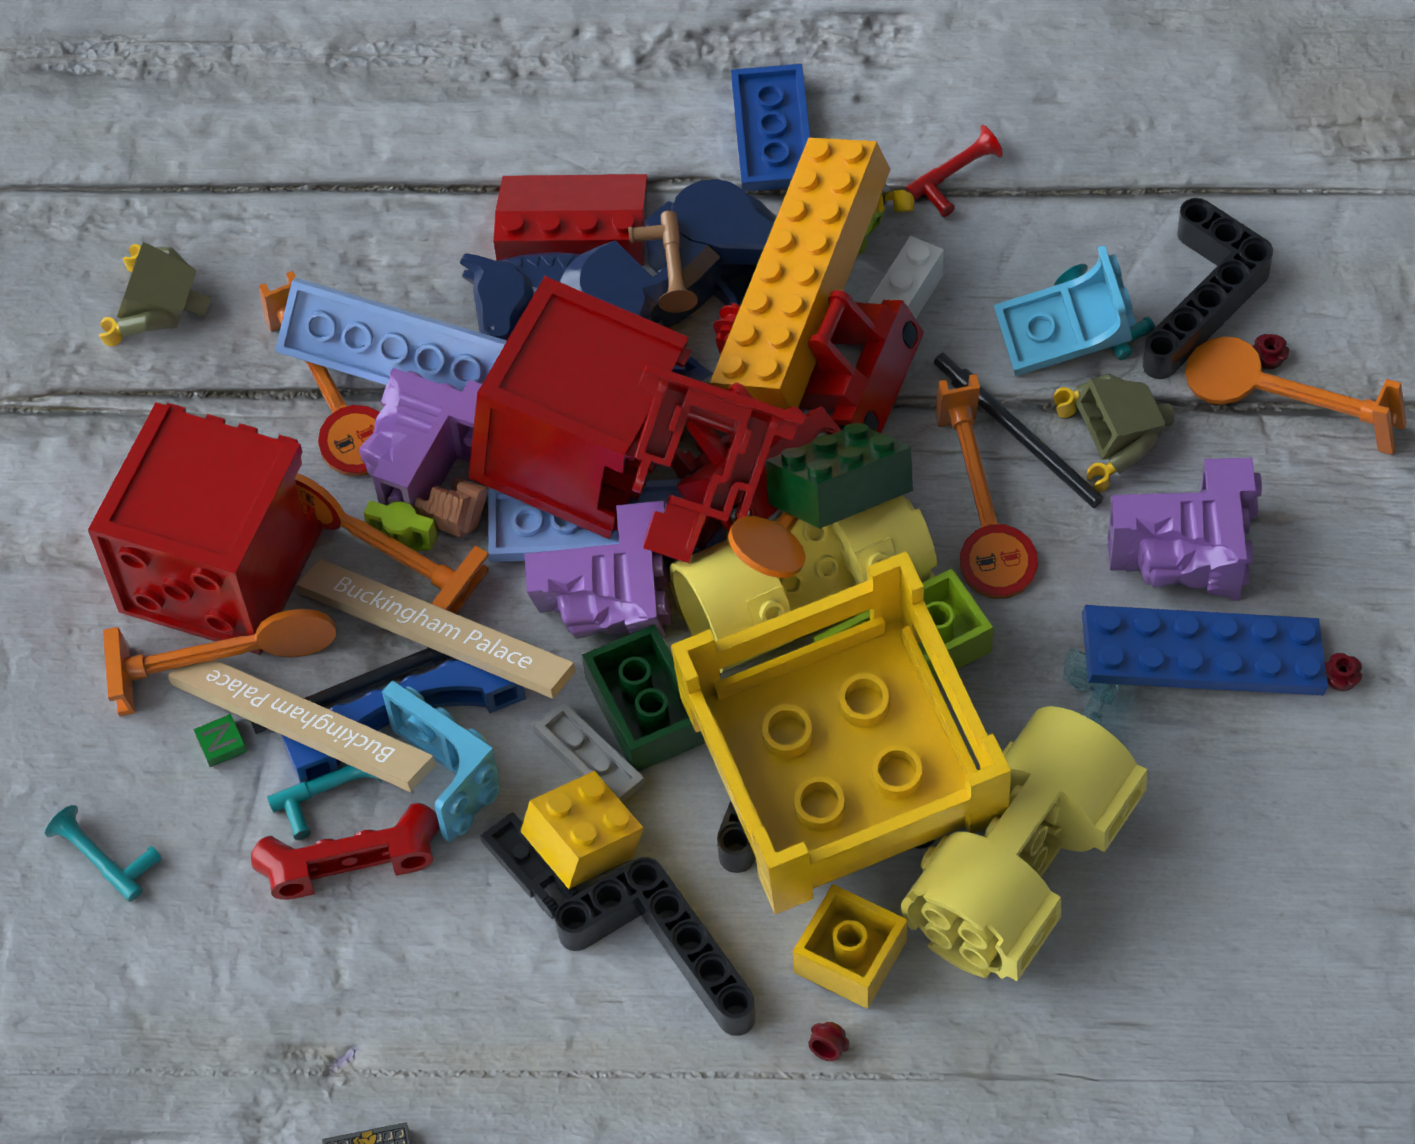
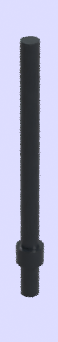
[934,353,1104,508]
[251,647,450,734]

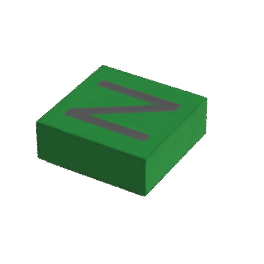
[193,714,247,767]

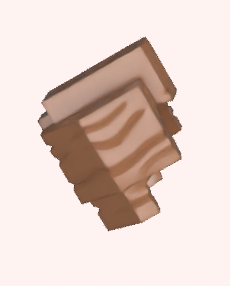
[414,477,488,537]

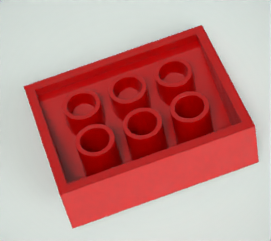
[493,174,648,266]

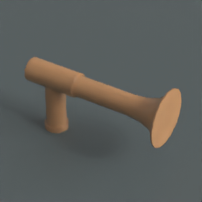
[628,211,698,313]

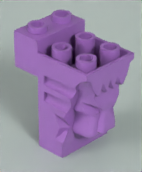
[359,368,482,509]
[1107,457,1262,601]
[524,501,676,639]

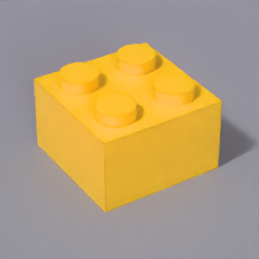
[521,771,644,889]
[792,884,907,1009]

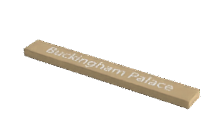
[296,558,576,699]
[168,660,436,792]

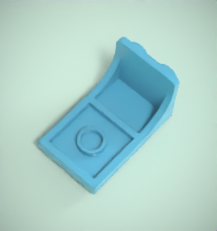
[994,245,1136,377]
[382,680,501,842]

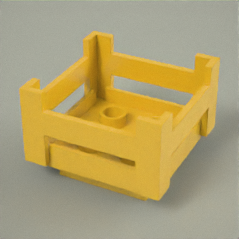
[671,551,1011,915]

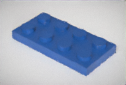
[731,64,810,192]

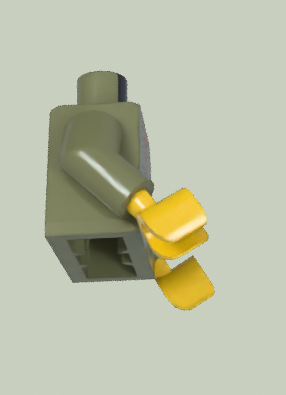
[99,242,211,347]
[1053,374,1174,493]

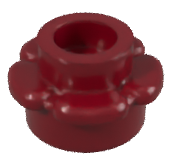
[1252,334,1290,369]
[1325,653,1362,691]
[808,1022,850,1061]

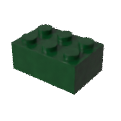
[766,423,913,529]
[582,624,706,771]

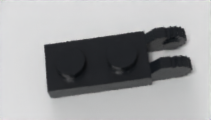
[480,812,579,919]

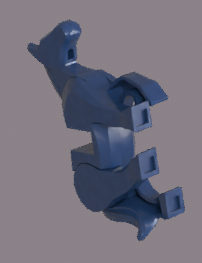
[460,179,776,381]

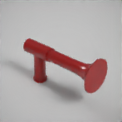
[905,125,1003,217]

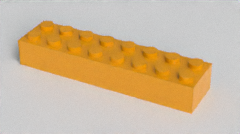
[710,138,890,409]

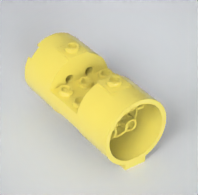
[669,495,937,674]
[901,706,1147,982]

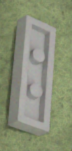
[533,701,645,803]

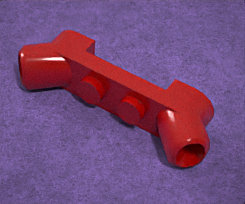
[251,803,440,900]

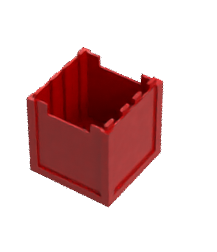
[468,276,692,540]
[88,402,323,655]

